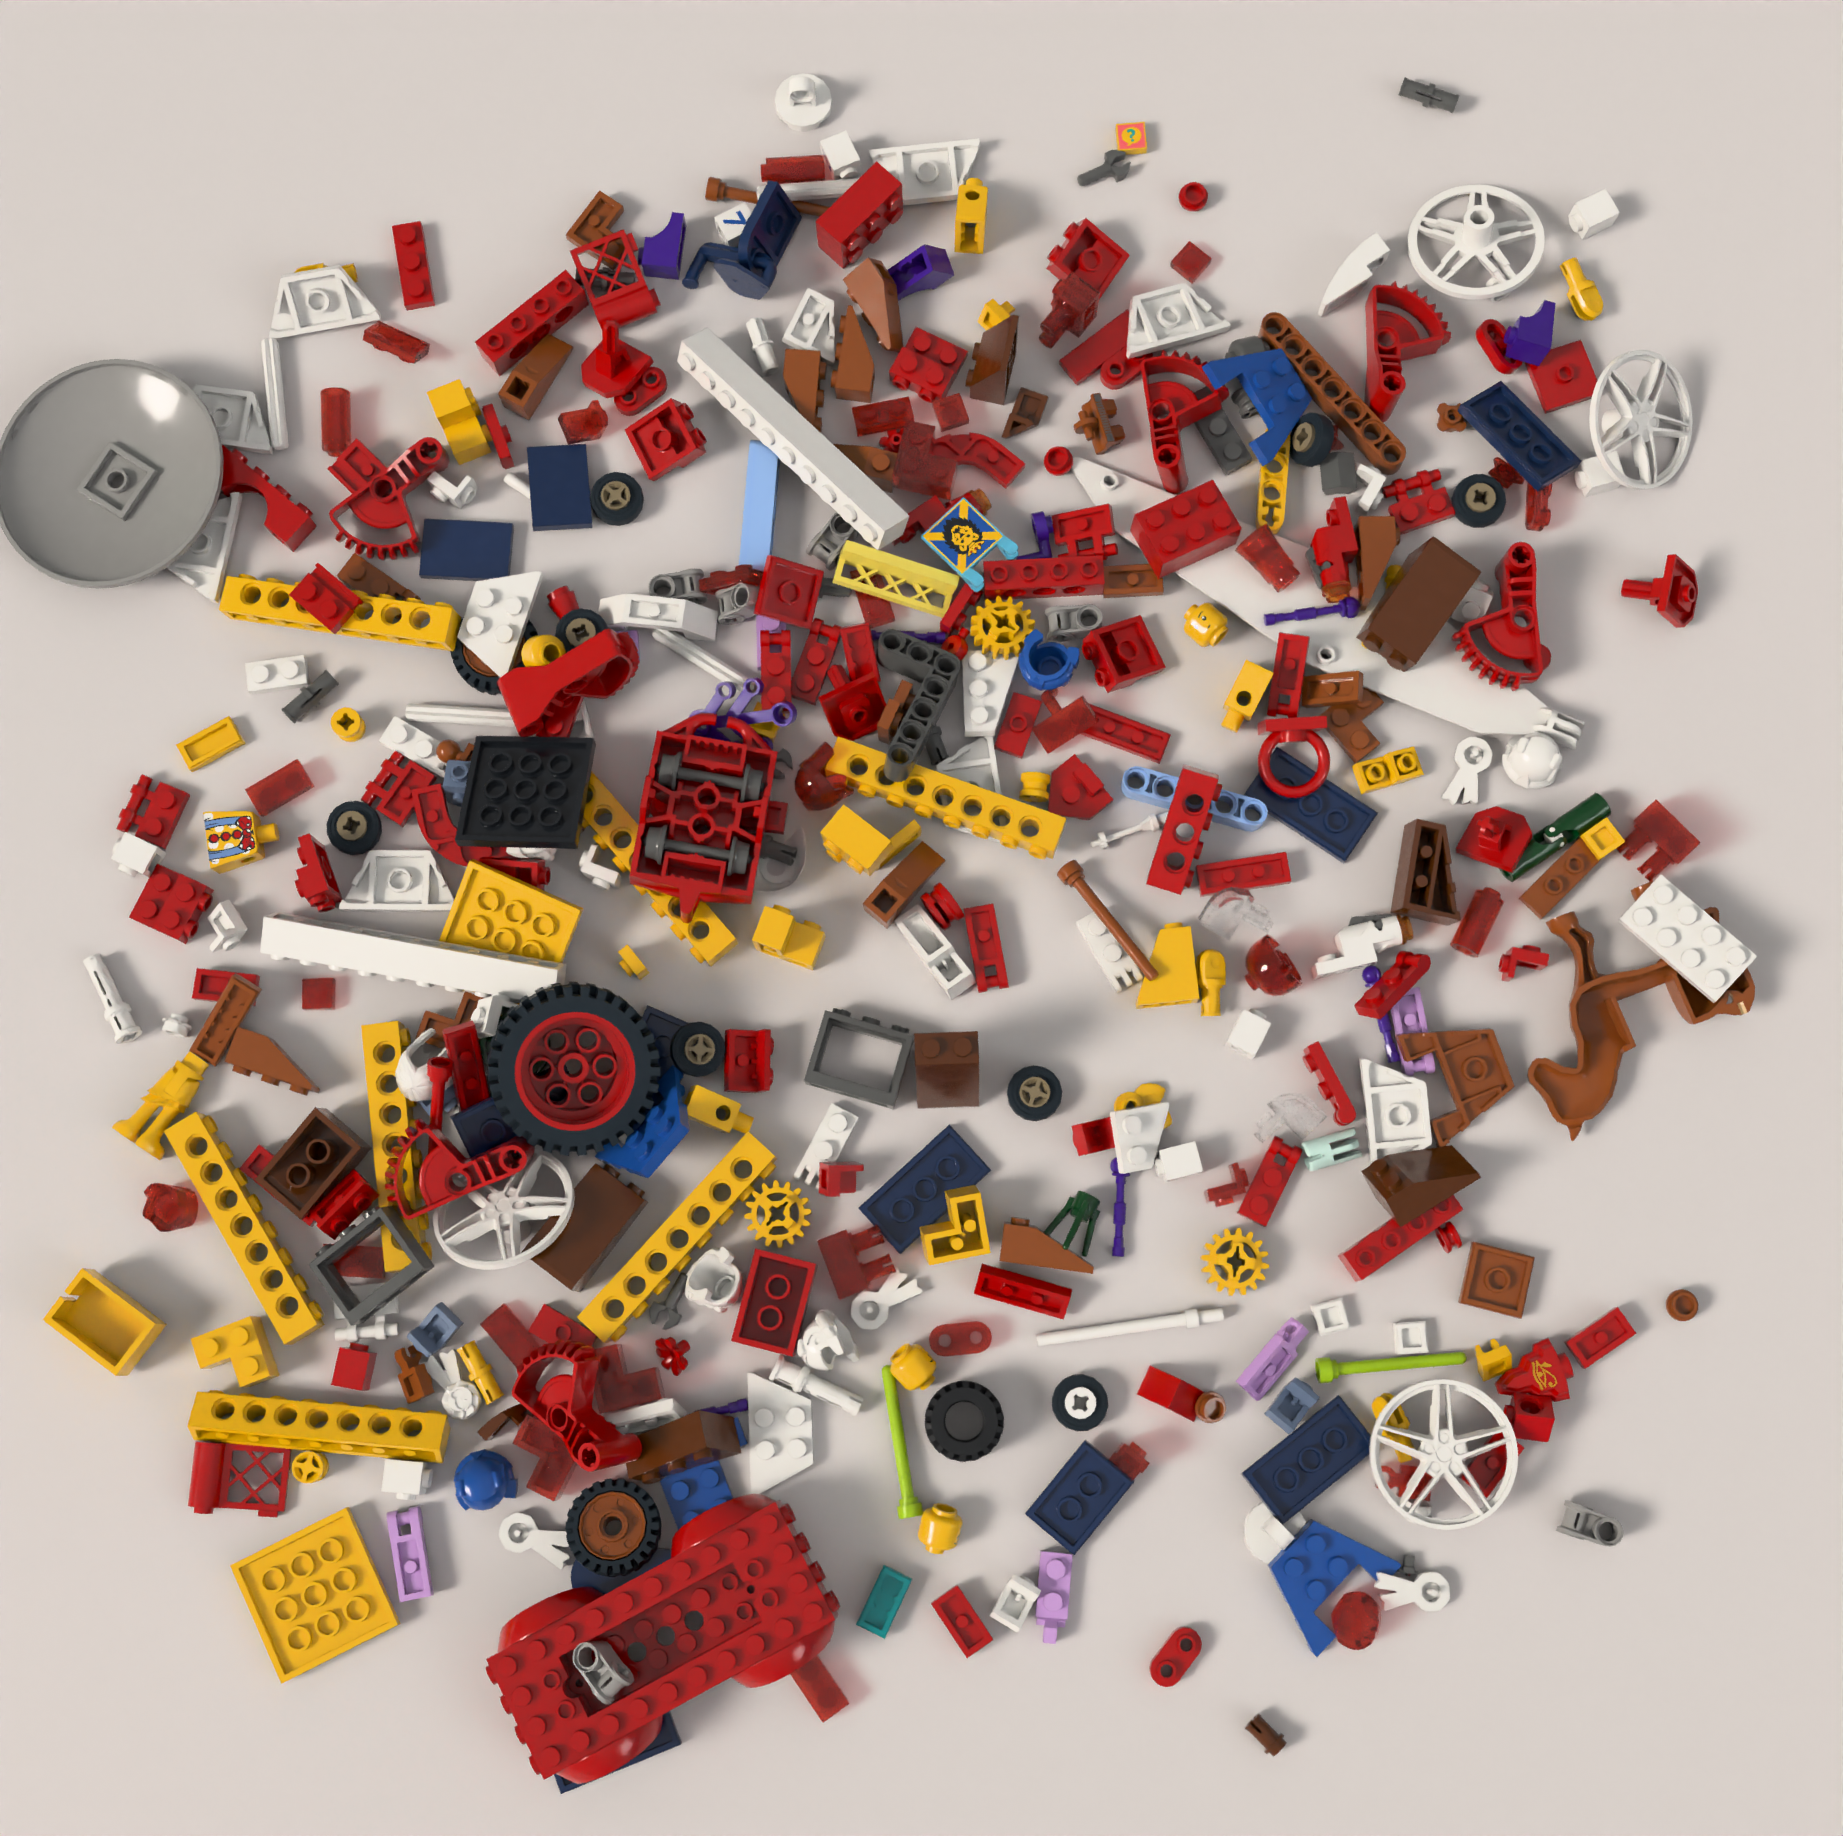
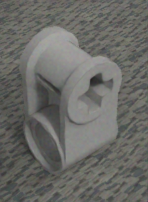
[806,513,858,571]
[649,568,708,604]
[715,583,760,625]
[1044,604,1102,642]
[1556,1500,1623,1547]
[572,1640,634,1705]

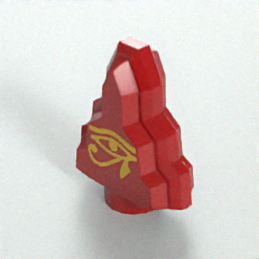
[1495,1338,1574,1402]

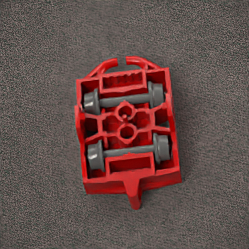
[629,713,778,923]

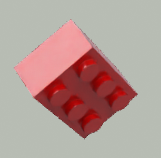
[815,161,903,269]
[1130,480,1242,579]
[731,1248,818,1357]

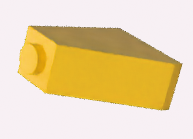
[1135,922,1200,1009]

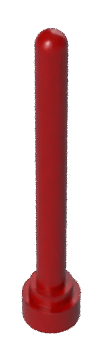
[427,1057,453,1155]

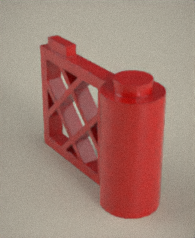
[570,229,661,329]
[188,1441,292,1518]

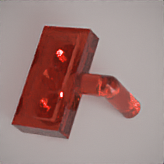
[1032,688,1099,753]

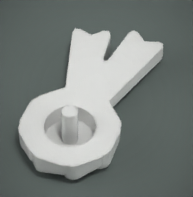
[1441,736,1493,805]
[851,1267,923,1330]
[421,1349,482,1420]
[498,1512,571,1569]
[1374,1572,1450,1612]

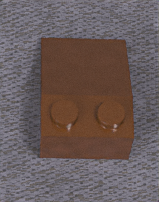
[965,315,1019,405]
[255,1107,372,1220]
[1361,1145,1481,1227]

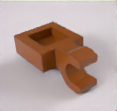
[394,1345,435,1404]

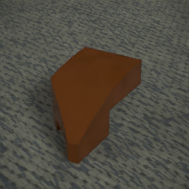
[1001,387,1049,439]
[477,1404,533,1441]

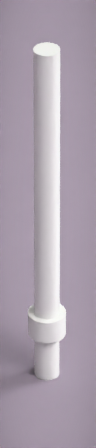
[1036,1308,1224,1347]

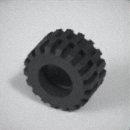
[925,1381,1004,1462]

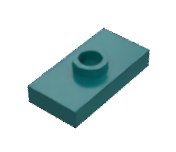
[856,1565,912,1639]

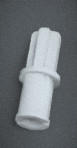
[746,317,780,376]

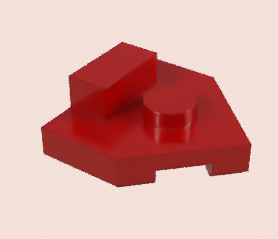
[1048,754,1113,820]

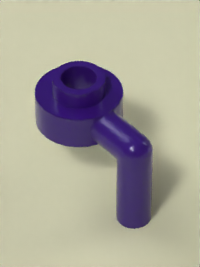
[1016,511,1054,560]

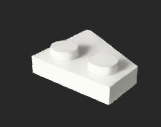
[782,288,835,366]
[1110,1102,1169,1174]

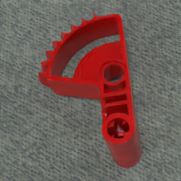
[1364,281,1451,422]
[1140,349,1230,494]
[329,437,450,561]
[1451,542,1543,691]
[497,629,640,737]
[385,1118,535,1220]
[512,1340,642,1472]

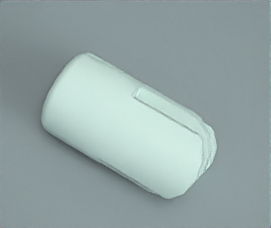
[1301,1127,1362,1171]

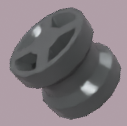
[1231,387,1258,419]

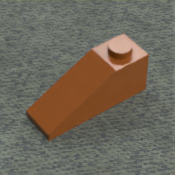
[833,444,900,493]
[1353,516,1400,611]
[999,1217,1094,1274]

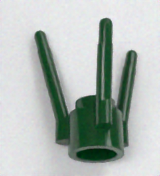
[1044,1191,1100,1257]

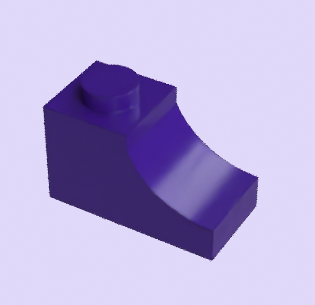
[638,212,687,280]
[887,244,954,301]
[1504,300,1556,366]

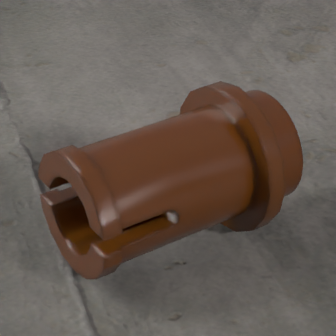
[1245,1713,1287,1757]

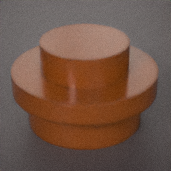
[1666,1289,1698,1321]
[1195,1391,1226,1423]

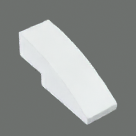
[1318,232,1390,317]
[894,903,976,1000]

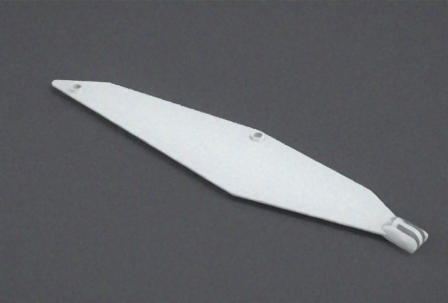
[1071,457,1585,750]

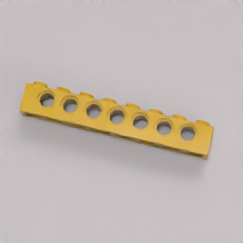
[219,574,462,651]
[825,736,1066,860]
[582,771,738,967]
[361,1021,432,1273]
[164,1112,325,1345]
[577,1132,777,1343]
[187,1390,451,1463]

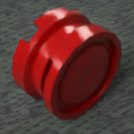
[920,882,964,931]

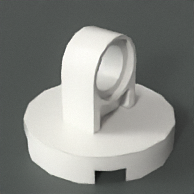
[775,73,832,132]
[1244,1502,1306,1563]

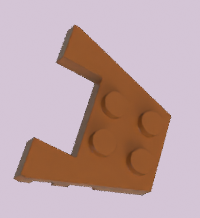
[1395,1028,1515,1147]

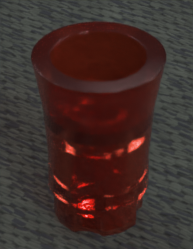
[1235,524,1300,593]

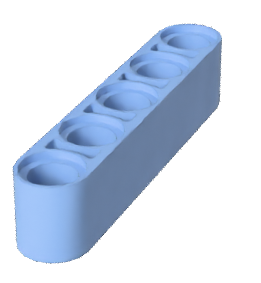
[739,440,780,581]
[1121,766,1268,832]

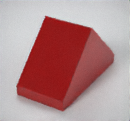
[1137,1366,1205,1422]

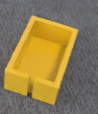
[42,1268,167,1376]

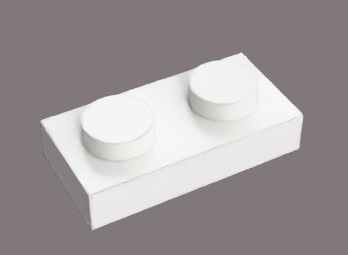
[245,655,310,695]

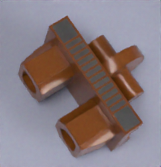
[1073,393,1125,455]

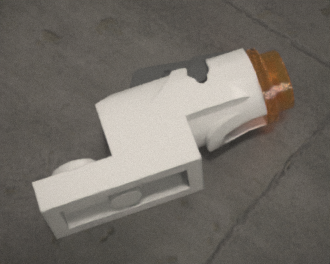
[1311,914,1413,980]

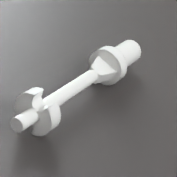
[1090,811,1168,850]

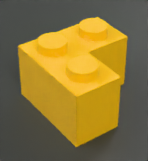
[427,379,493,465]
[820,804,893,876]
[752,904,826,971]
[919,1185,991,1265]
[191,1316,280,1387]

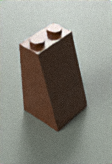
[1356,536,1481,672]
[914,1031,979,1109]
[522,1163,648,1292]

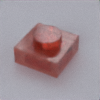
[1170,241,1212,284]
[932,393,969,432]
[302,978,336,1011]

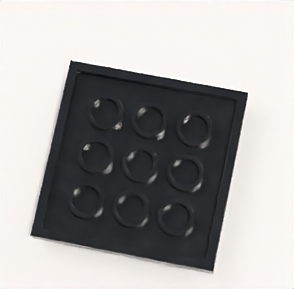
[455,736,596,849]

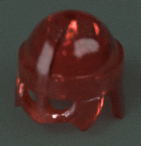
[794,741,854,811]

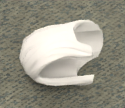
[395,1028,453,1102]

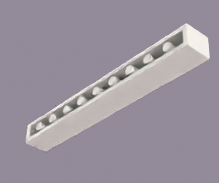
[677,327,909,550]
[260,912,567,1003]

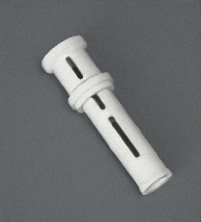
[83,954,142,1044]
[769,1354,864,1416]

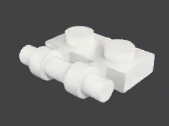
[334,1283,400,1343]

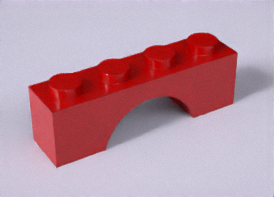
[220,445,317,552]

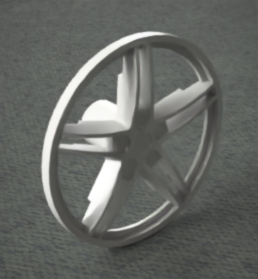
[1408,184,1545,300]
[1589,350,1693,489]
[433,1149,575,1270]
[1369,1379,1518,1530]

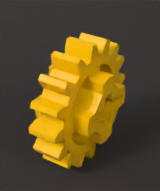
[970,596,1035,660]
[744,1180,812,1249]
[1200,1228,1269,1296]

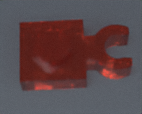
[1375,1464,1432,1501]

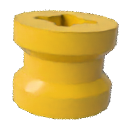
[331,707,366,742]
[1019,772,1051,802]
[292,1451,329,1483]

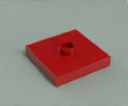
[1524,340,1598,414]
[753,555,824,629]

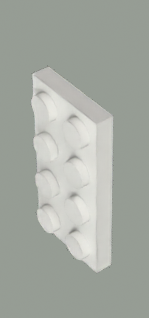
[1618,874,1757,1003]

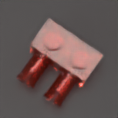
[1039,272,1100,349]
[1616,800,1701,882]
[817,1224,896,1301]

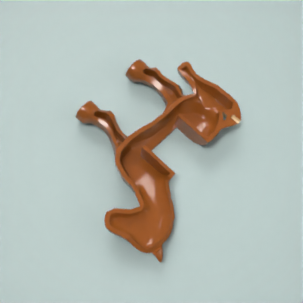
[1527,881,1755,1141]

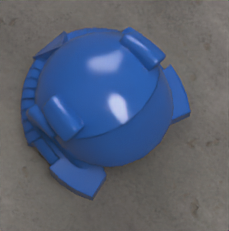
[1019,629,1080,691]
[454,1449,518,1511]

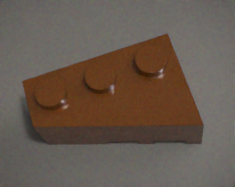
[1390,819,1461,926]
[626,1410,741,1484]

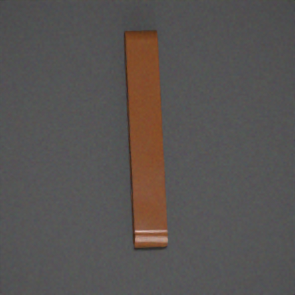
[1258,312,1406,475]

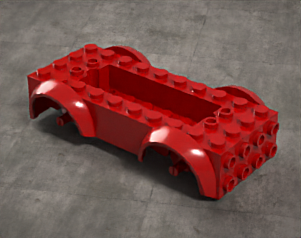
[486,1494,841,1784]

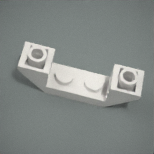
[599,593,719,642]

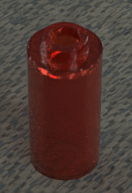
[761,155,825,184]
[320,387,351,457]
[1450,887,1504,958]

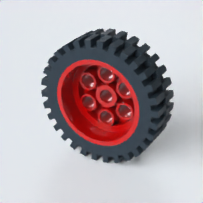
[487,982,661,1156]

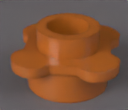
[1437,403,1467,432]

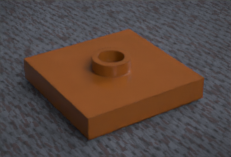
[1458,1242,1535,1319]

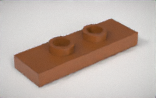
[1518,837,1601,920]
[189,973,262,1067]

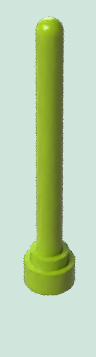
[1315,1352,1467,1383]
[882,1365,923,1519]

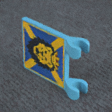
[921,497,1019,592]

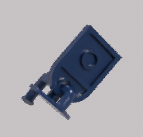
[682,181,802,300]

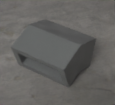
[1320,452,1357,496]

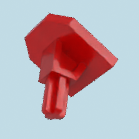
[581,320,654,398]
[1621,554,1698,628]
[818,664,886,741]
[1456,806,1532,873]

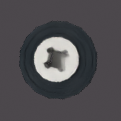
[1052,1374,1108,1432]

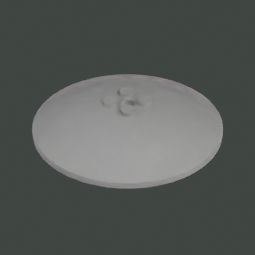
[0,359,224,589]

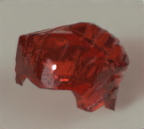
[143,1183,198,1232]
[1331,1591,1381,1650]

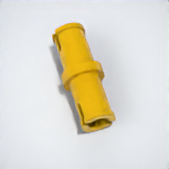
[457,1340,505,1405]

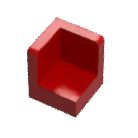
[819,1162,864,1197]

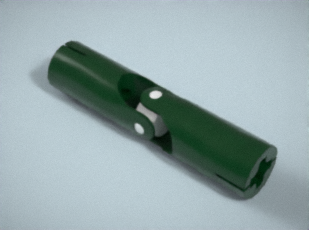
[1499,793,1611,882]

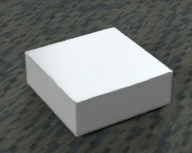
[1311,1298,1351,1336]
[1392,1321,1429,1355]

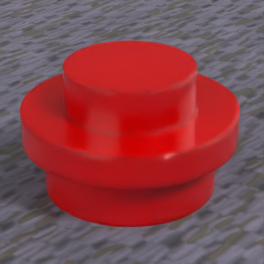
[1179,182,1208,212]
[1044,446,1073,476]

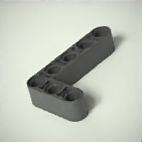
[876,629,961,782]

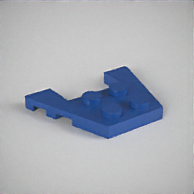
[1202,348,1312,466]
[595,1065,690,1178]
[660,1417,748,1530]
[1268,1519,1402,1657]

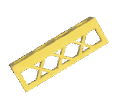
[832,540,960,618]

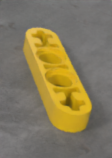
[1255,428,1291,536]

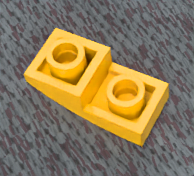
[1352,746,1424,795]

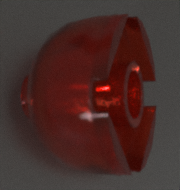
[1244,934,1303,996]

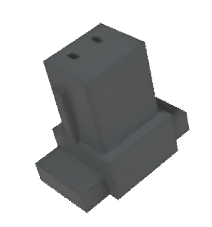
[1398,1555,1419,1576]

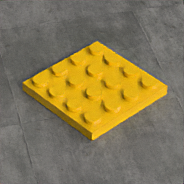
[439,859,583,1005]
[230,1507,401,1684]

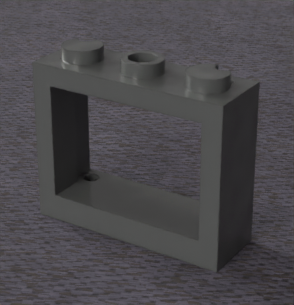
[804,1008,914,1110]
[308,1205,435,1326]

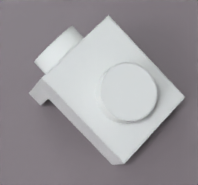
[1355,464,1387,516]
[427,471,478,509]
[1451,579,1493,623]
[579,844,623,890]
[207,900,248,952]
[471,994,518,1039]
[990,1575,1041,1632]

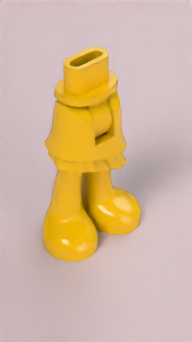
[112,1051,209,1160]

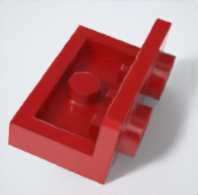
[724,1029,774,1093]
[309,1169,379,1240]

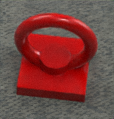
[1257,716,1330,798]

